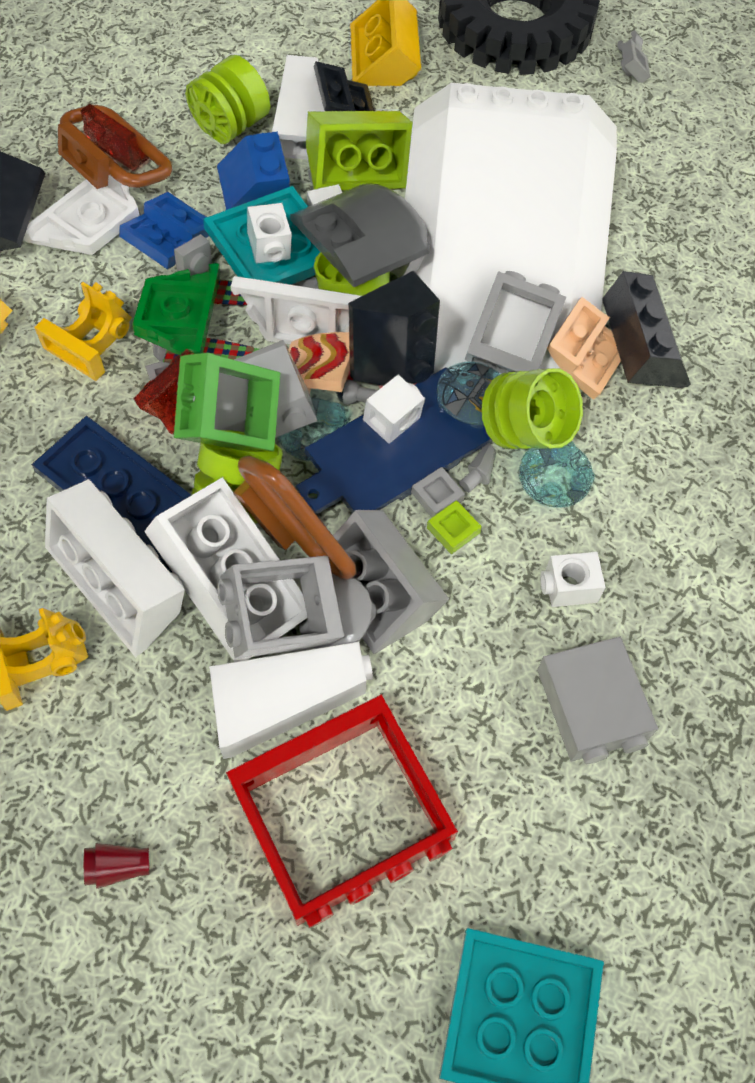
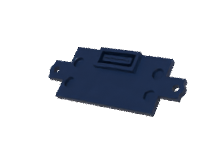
[295,367,493,515]

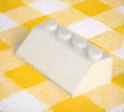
[144,477,308,662]
[45,479,185,658]

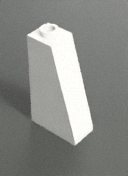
[272,55,324,160]
[209,642,373,759]

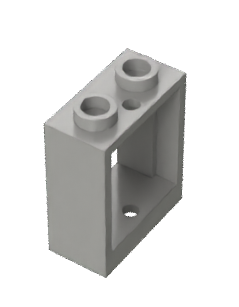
[465,271,566,374]
[217,556,344,659]

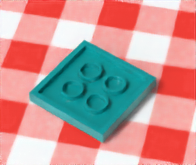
[203,186,320,285]
[439,928,604,1083]

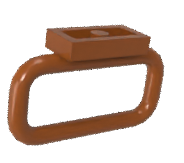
[58,105,173,189]
[233,456,356,580]

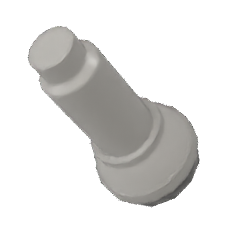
[336,380,378,405]

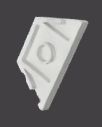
[23,159,140,255]
[231,276,361,344]

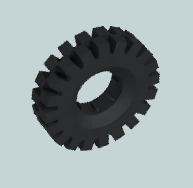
[438,0,600,75]

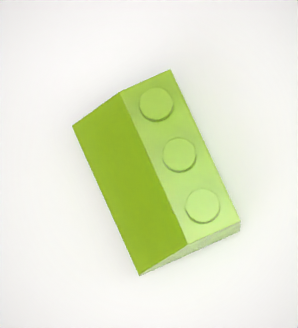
[306,111,413,190]

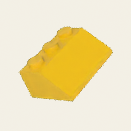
[350,0,421,86]

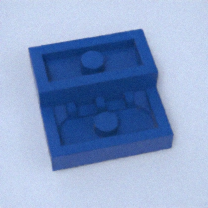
[119,192,209,270]

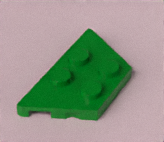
[133,263,221,356]

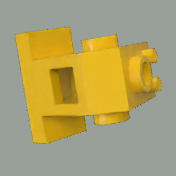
[34,282,132,381]
[0,608,88,711]

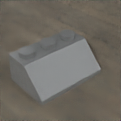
[177,340,318,437]
[332,510,449,654]

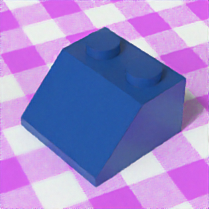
[217,131,290,210]

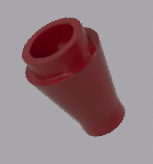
[83,843,149,889]

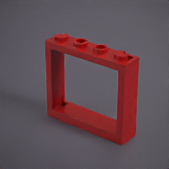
[226,694,458,928]

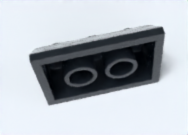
[0,151,46,251]
[348,270,440,386]
[602,271,691,388]

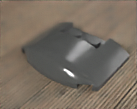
[290,183,430,287]

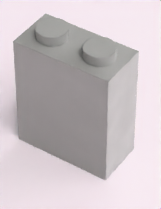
[537,636,658,764]

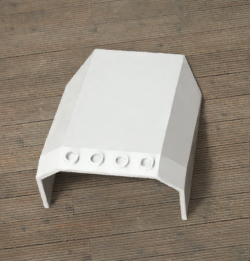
[397,83,617,386]

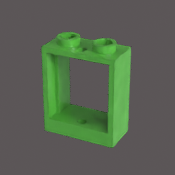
[174,353,280,452]

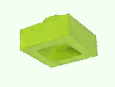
[427,500,482,555]

